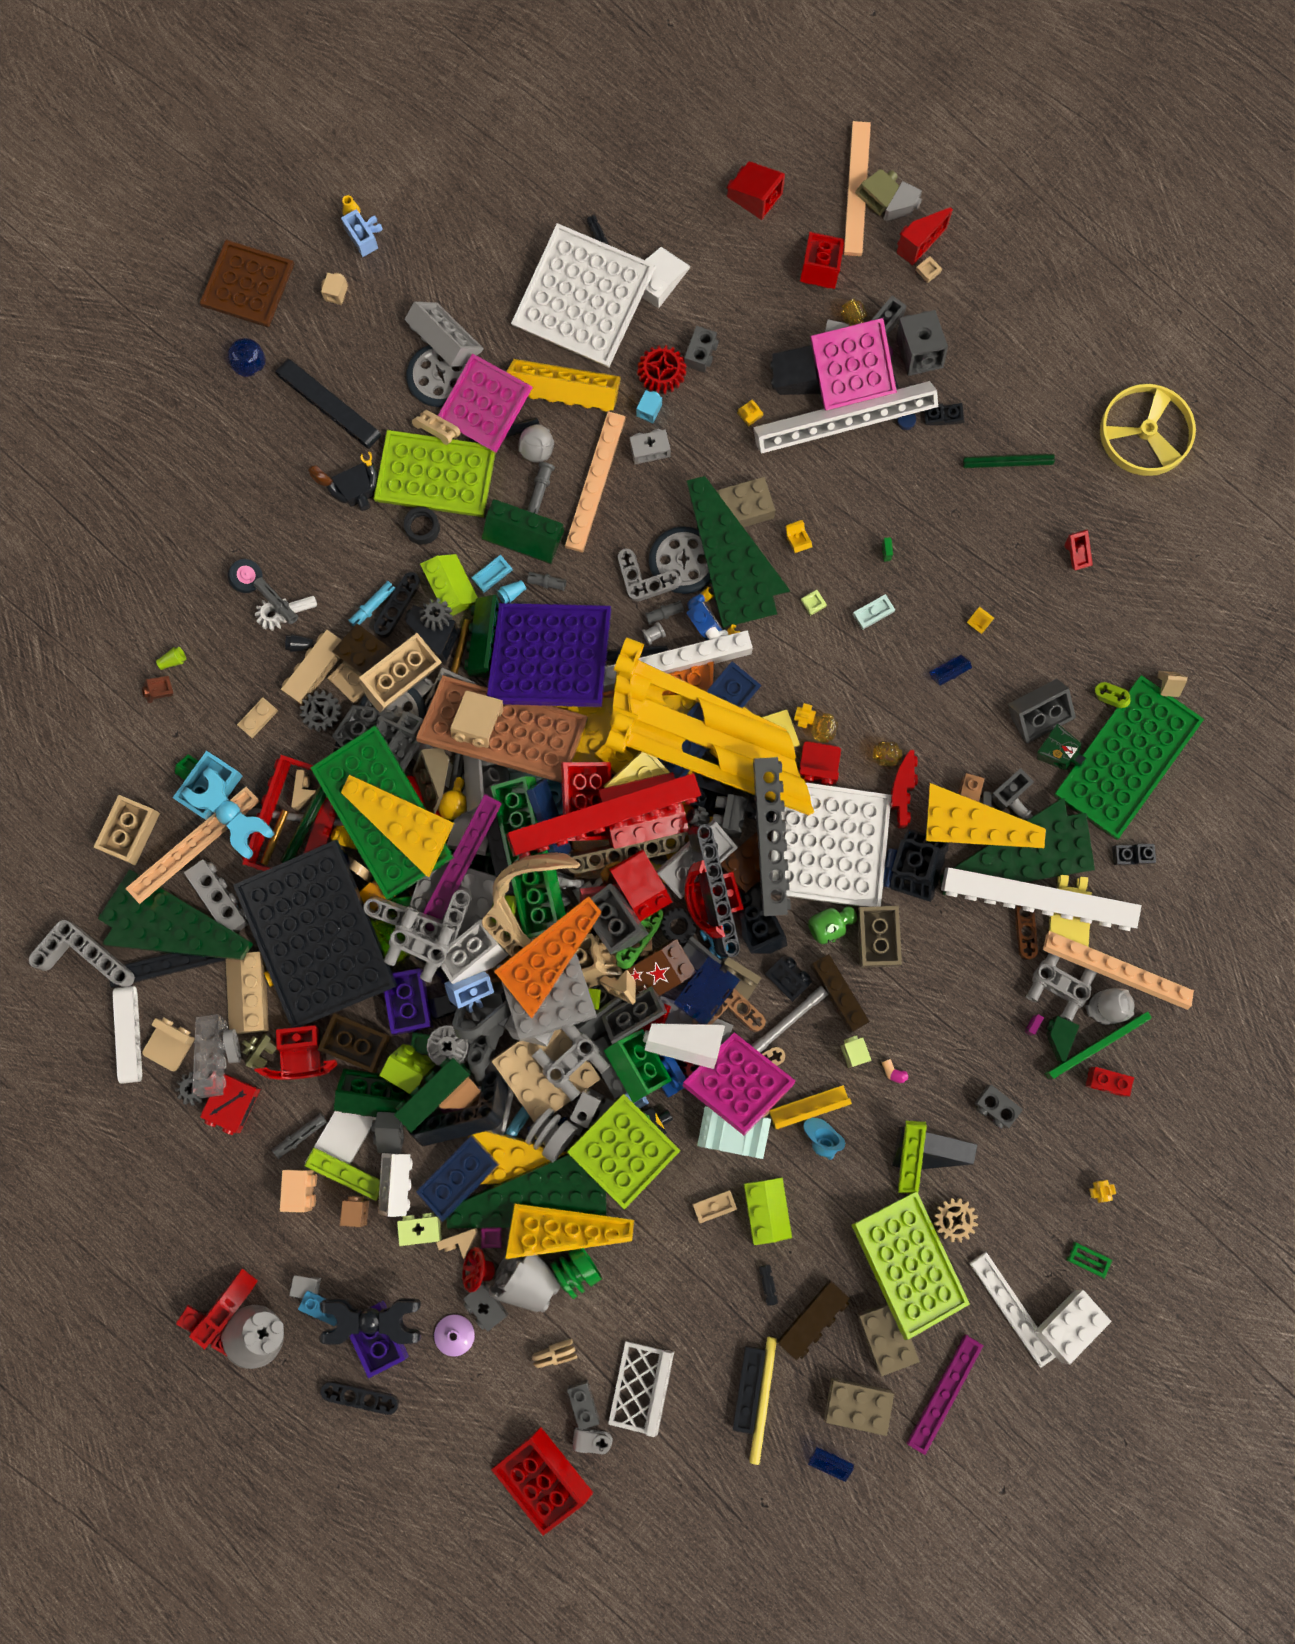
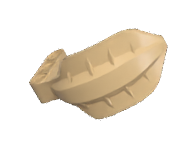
[482,853,580,957]

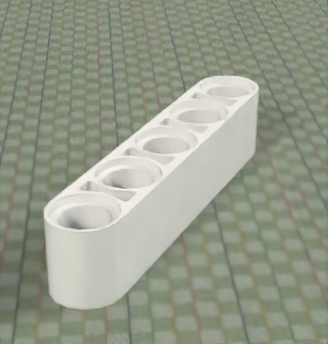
[113,986,142,1084]

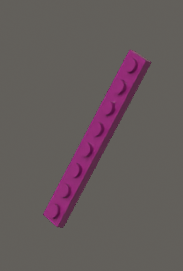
[423,794,502,931]

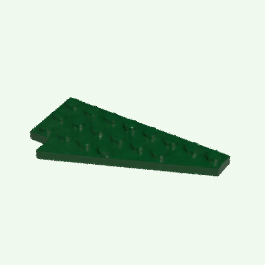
[686,476,790,628]
[939,798,1095,895]
[98,869,253,960]
[447,1153,607,1228]

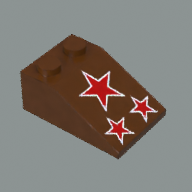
[623,939,696,996]

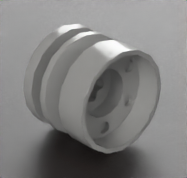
[427,1025,470,1065]
[525,1108,578,1163]

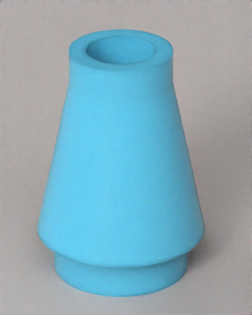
[497,580,526,604]

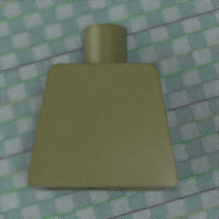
[855,169,899,216]

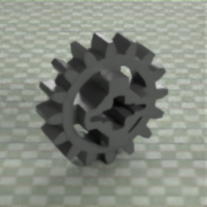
[300,690,342,732]

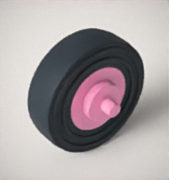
[228,559,263,593]

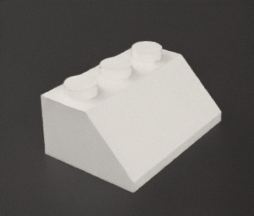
[378,1153,412,1217]

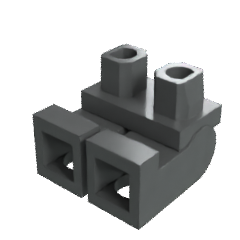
[713,794,748,839]

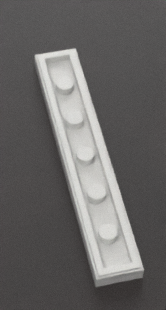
[969,1252,1056,1368]

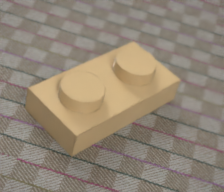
[237,697,278,739]
[693,1190,737,1223]

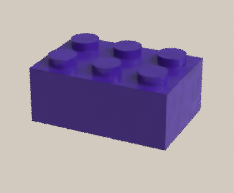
[384,968,433,1035]
[349,1300,409,1378]

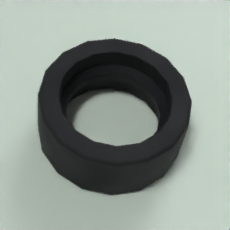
[403,507,440,545]

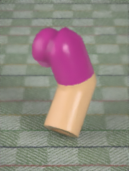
[881,1059,908,1083]

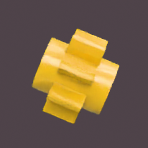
[794,703,816,728]
[1089,1180,1116,1203]

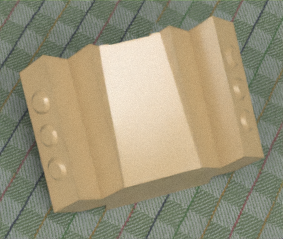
[576,933,623,989]

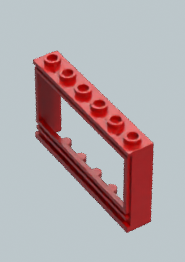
[242,755,337,871]

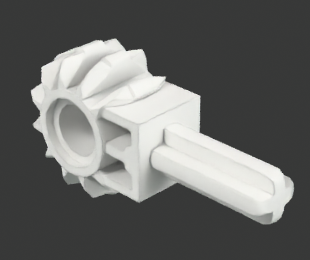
[255,596,317,631]

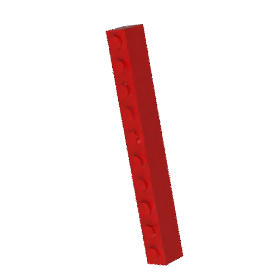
[506,773,701,859]

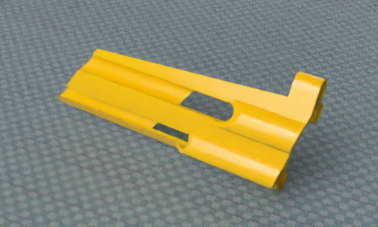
[605,637,814,815]

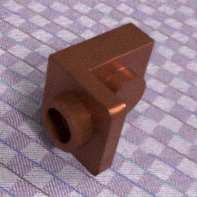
[142,676,173,703]

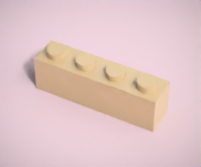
[281,630,342,706]

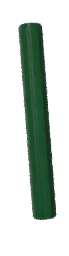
[963,454,1055,468]
[280,785,327,863]

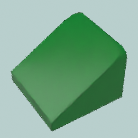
[175,754,199,780]

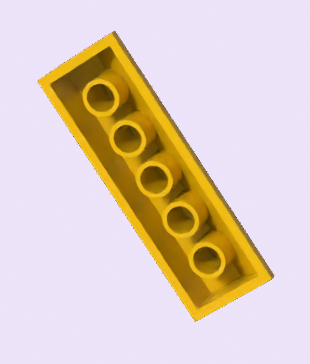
[507,359,621,411]

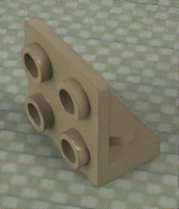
[708,957,761,1012]

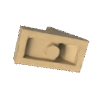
[1158,671,1188,697]
[291,770,316,811]
[599,970,636,1005]
[436,1228,478,1259]

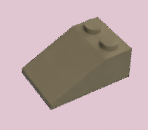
[413,748,449,814]

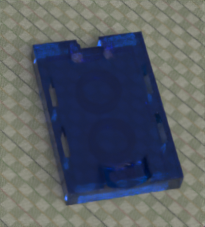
[673,957,740,1025]

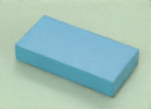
[471,555,512,593]

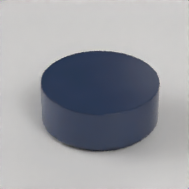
[897,413,916,430]

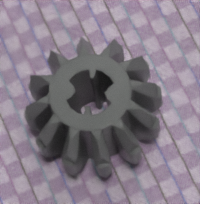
[420,598,453,631]
[175,1072,210,1106]

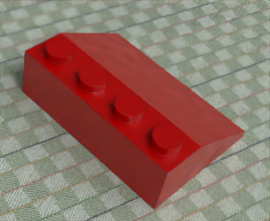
[561,762,611,841]
[598,772,689,849]
[491,1427,593,1536]

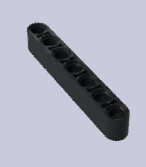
[275,358,381,449]
[688,824,740,957]

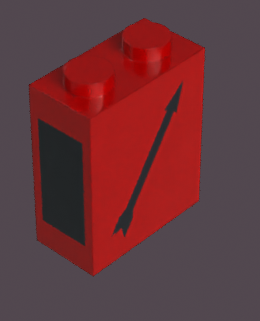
[200,1073,261,1135]

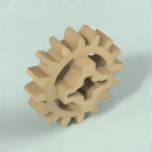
[934,1198,978,1242]

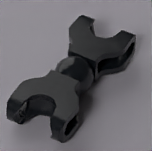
[320,1298,421,1345]

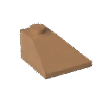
[438,1077,481,1108]

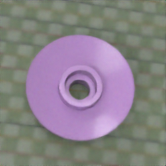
[434,1314,475,1356]

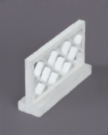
[608,1341,674,1437]

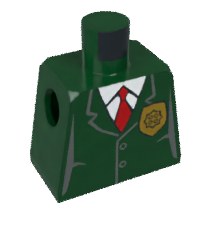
[1037,724,1087,770]

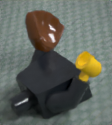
[308,451,378,511]

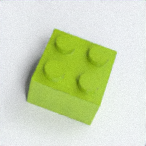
[379,1044,436,1093]

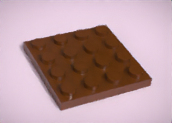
[200,240,294,328]

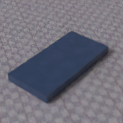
[526,778,572,854]
[416,1135,500,1221]

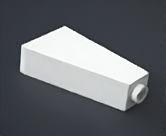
[643,1024,725,1069]

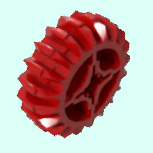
[637,345,686,394]

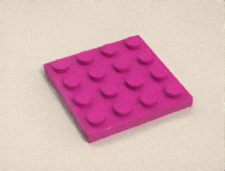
[810,318,897,411]
[438,353,533,453]
[683,1033,795,1136]

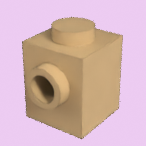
[321,273,348,305]

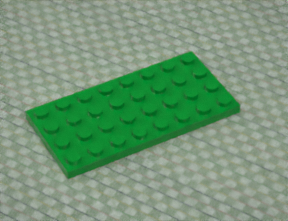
[1054,675,1204,840]
[311,726,454,900]

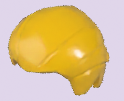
[438,777,467,820]

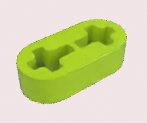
[1095,682,1131,708]

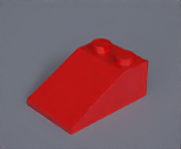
[896,207,953,266]
[800,232,845,289]
[609,849,672,921]

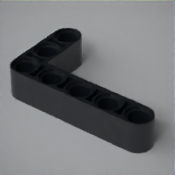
[409,1071,508,1146]

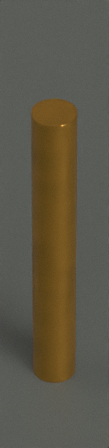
[451,619,472,674]
[260,809,289,865]

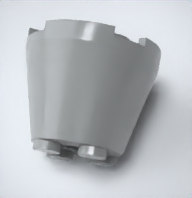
[489,1255,560,1312]
[221,1305,284,1369]

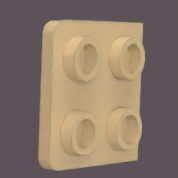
[142,1017,195,1071]

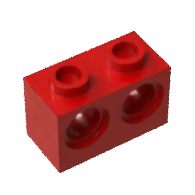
[1085,1067,1134,1097]

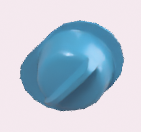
[803,1118,846,1160]

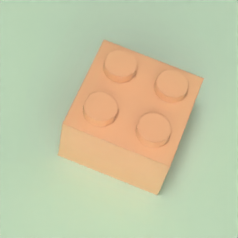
[280,1169,317,1212]

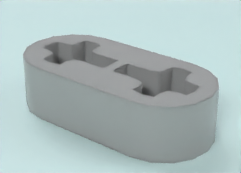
[223,1029,241,1063]

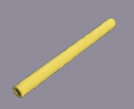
[749,1337,777,1465]

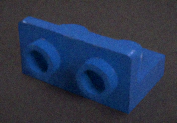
[659,1055,686,1098]

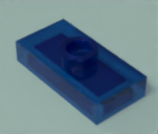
[929,655,972,686]
[808,1447,854,1482]

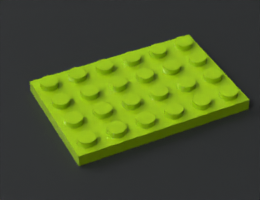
[374,430,496,517]
[852,1192,970,1340]

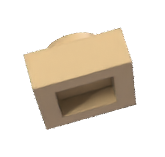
[916,256,942,283]

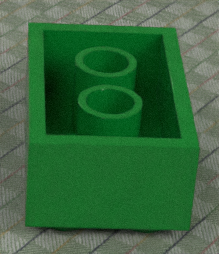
[604,1029,672,1103]

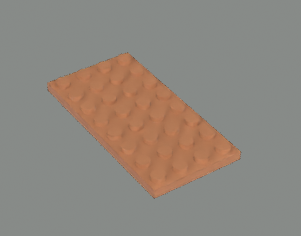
[416,676,588,783]

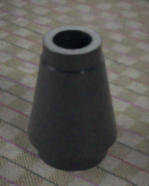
[285,634,313,652]

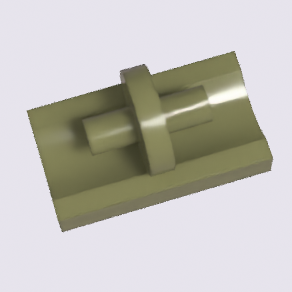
[242,1033,277,1068]

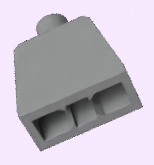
[570,1088,604,1136]

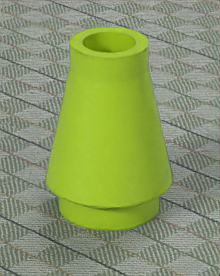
[156,647,186,670]

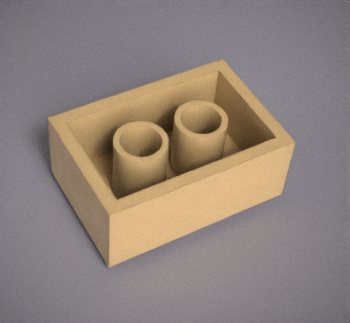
[94,795,160,865]

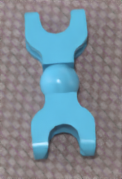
[181,767,275,859]

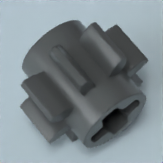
[686,806,710,827]

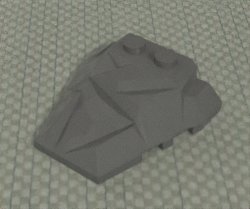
[332,705,424,771]

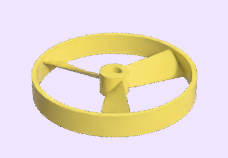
[1100,384,1196,476]

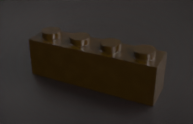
[810,954,870,1033]
[777,1280,850,1361]

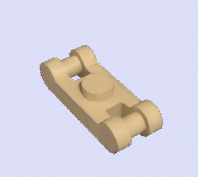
[412,410,461,445]

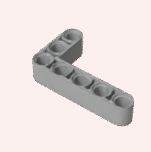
[364,887,472,944]
[29,920,135,987]

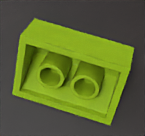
[420,554,478,616]
[743,1177,792,1245]

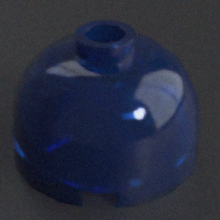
[228,338,265,377]

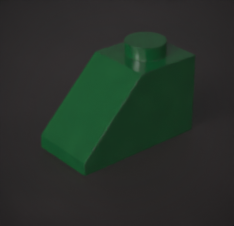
[1046,1016,1080,1063]

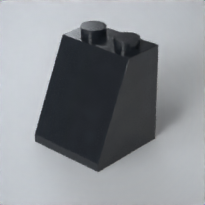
[770,345,821,395]
[405,605,460,665]

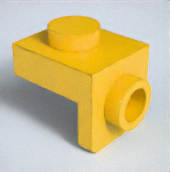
[785,520,812,553]
[331,825,358,850]

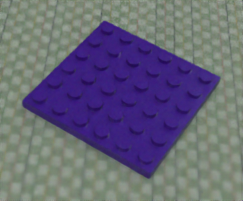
[487,603,611,707]

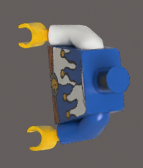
[686,587,740,641]

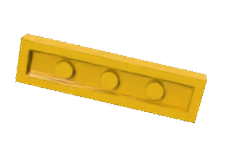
[769,1085,852,1129]

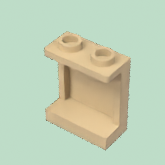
[450,690,503,748]

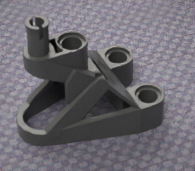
[452,986,511,1086]

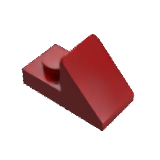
[1064,529,1093,571]

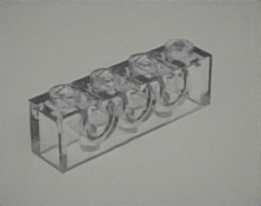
[193,1014,228,1098]

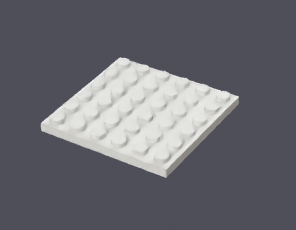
[511,223,655,368]
[769,783,892,907]

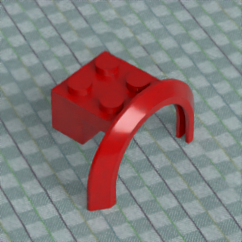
[685,860,744,938]
[254,1025,337,1080]

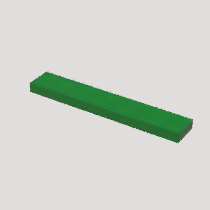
[1045,1012,1152,1079]

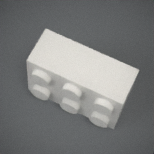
[1034,1290,1111,1364]

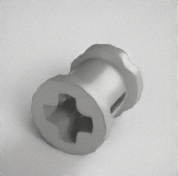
[641,622,666,645]

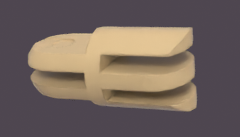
[532,1338,578,1368]

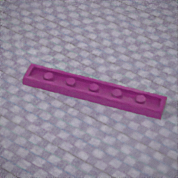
[906,1334,984,1455]

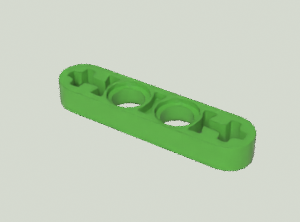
[616,909,663,969]

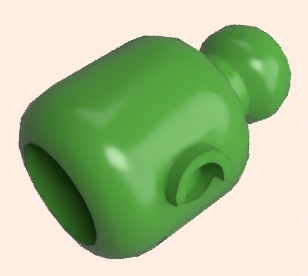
[808,907,858,944]

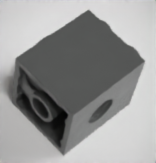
[896,310,948,376]

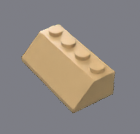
[358,633,442,713]
[226,952,269,1034]

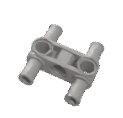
[383,907,455,982]
[1026,953,1097,1022]
[532,1025,611,1101]

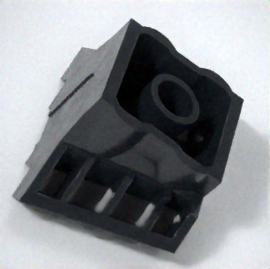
[891,829,949,902]

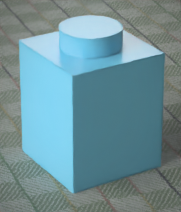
[636,390,662,423]

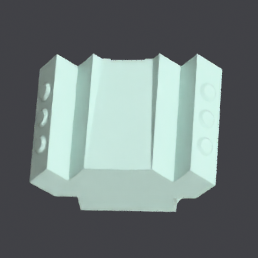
[697,1106,771,1159]

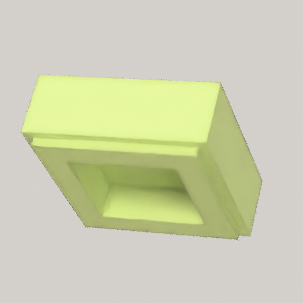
[801,590,827,616]

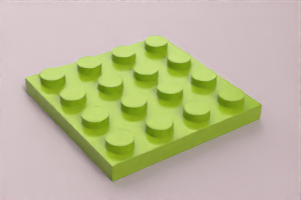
[567,1094,680,1210]

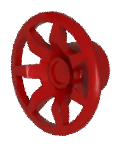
[462,1247,495,1292]

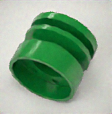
[551,1248,602,1299]

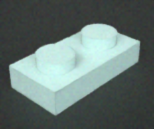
[853,594,895,630]

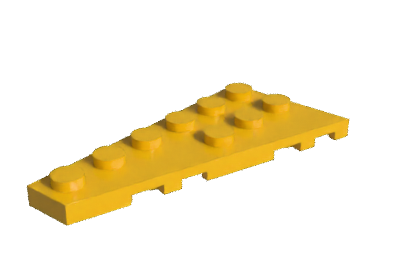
[341,775,454,877]
[926,783,1046,848]
[468,1130,567,1184]
[506,1204,634,1259]

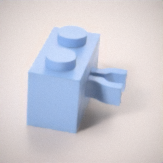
[341,209,383,257]
[444,972,494,1013]

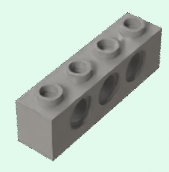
[184,859,249,933]

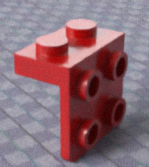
[799,741,841,786]

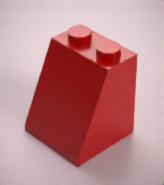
[727,161,785,220]

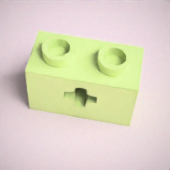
[840,1036,871,1068]
[397,1213,442,1246]

